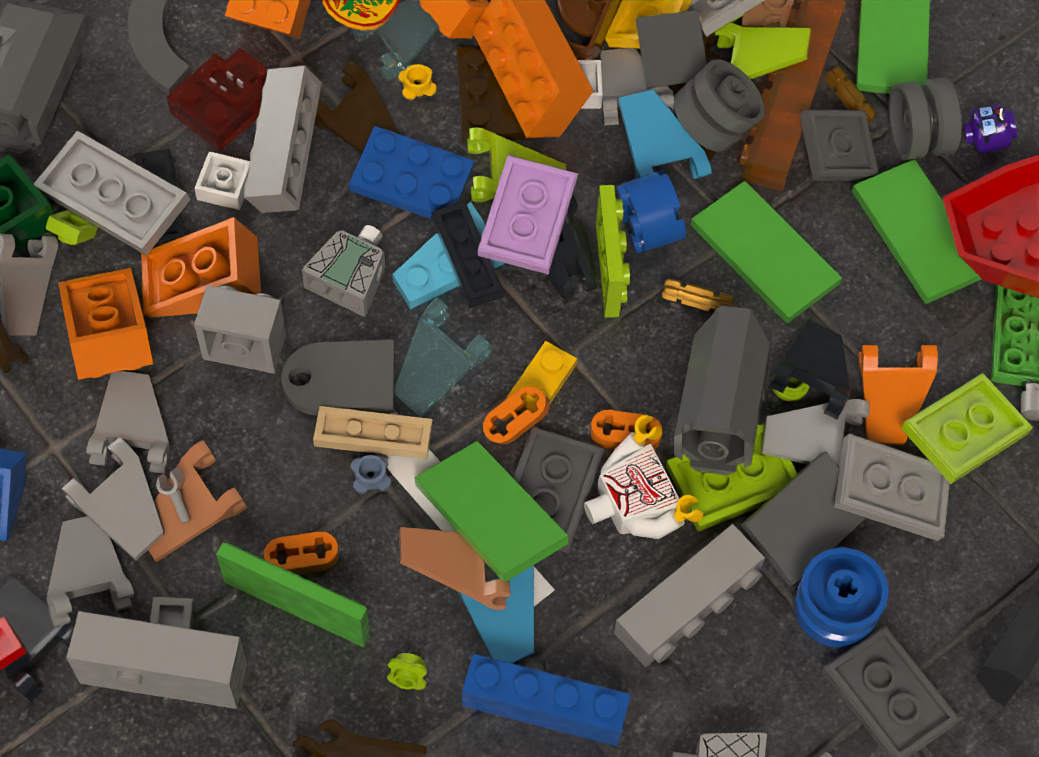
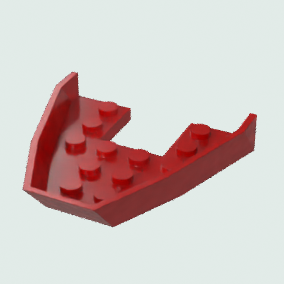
[942,155,1039,298]

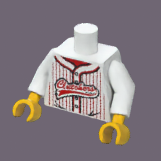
[584,415,703,539]

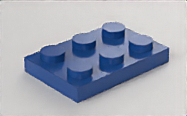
[349,126,474,220]

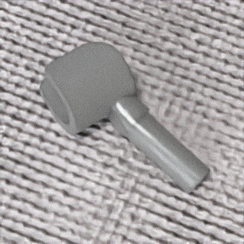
[156,468,191,524]

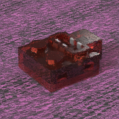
[167,48,267,152]

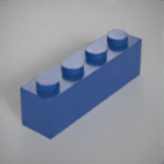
[462,654,631,747]

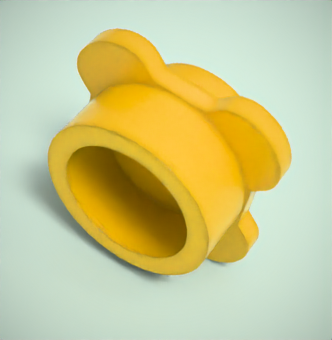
[398,64,437,100]

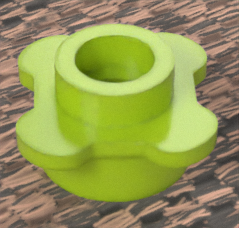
[387,653,427,690]

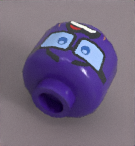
[963,104,1017,153]

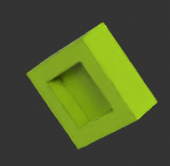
[45,210,98,245]

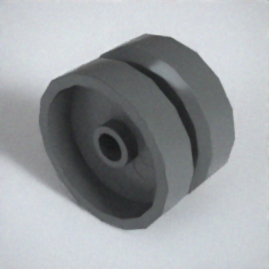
[673,59,765,152]
[889,77,962,160]

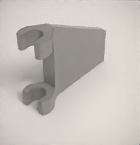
[600,48,675,125]
[0,234,58,337]
[86,371,170,474]
[761,399,870,468]
[62,437,164,561]
[47,516,134,626]

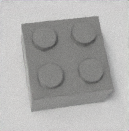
[194,285,286,374]

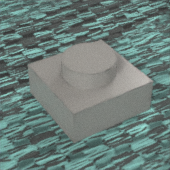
[150,597,195,629]

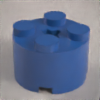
[616,170,686,254]

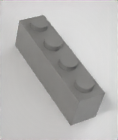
[244,65,322,213]
[614,524,765,668]

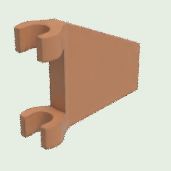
[148,440,247,562]
[399,527,511,610]

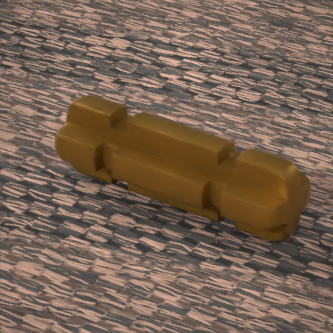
[825,66,877,124]
[662,278,734,311]

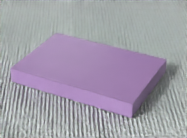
[478,155,578,275]

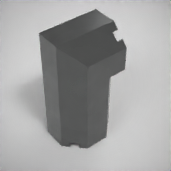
[0,0,90,151]
[674,306,770,475]

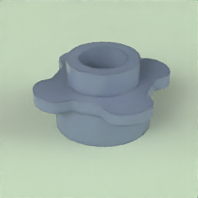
[351,455,391,494]

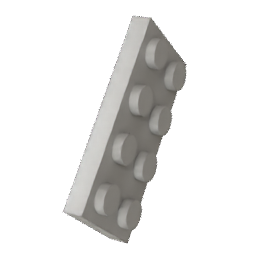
[34,131,190,256]

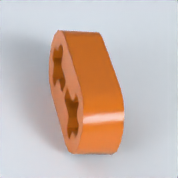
[483,386,550,444]
[590,410,663,451]
[264,532,339,575]

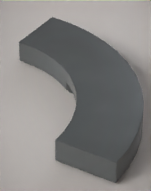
[127,0,191,96]

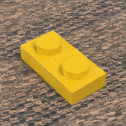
[507,341,577,413]

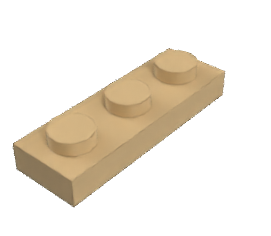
[313,406,433,460]

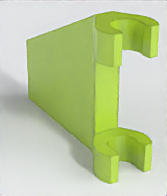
[715,22,811,79]
[467,128,566,202]

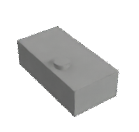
[66,611,247,709]

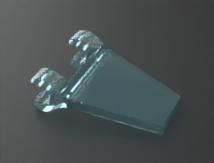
[351,0,439,81]
[395,297,492,418]

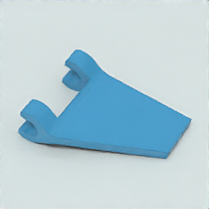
[617,89,712,179]
[457,565,534,664]

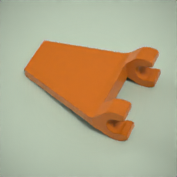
[858,345,938,446]

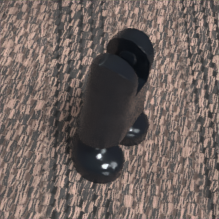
[546,195,598,300]

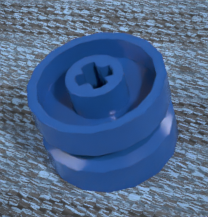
[793,547,889,648]

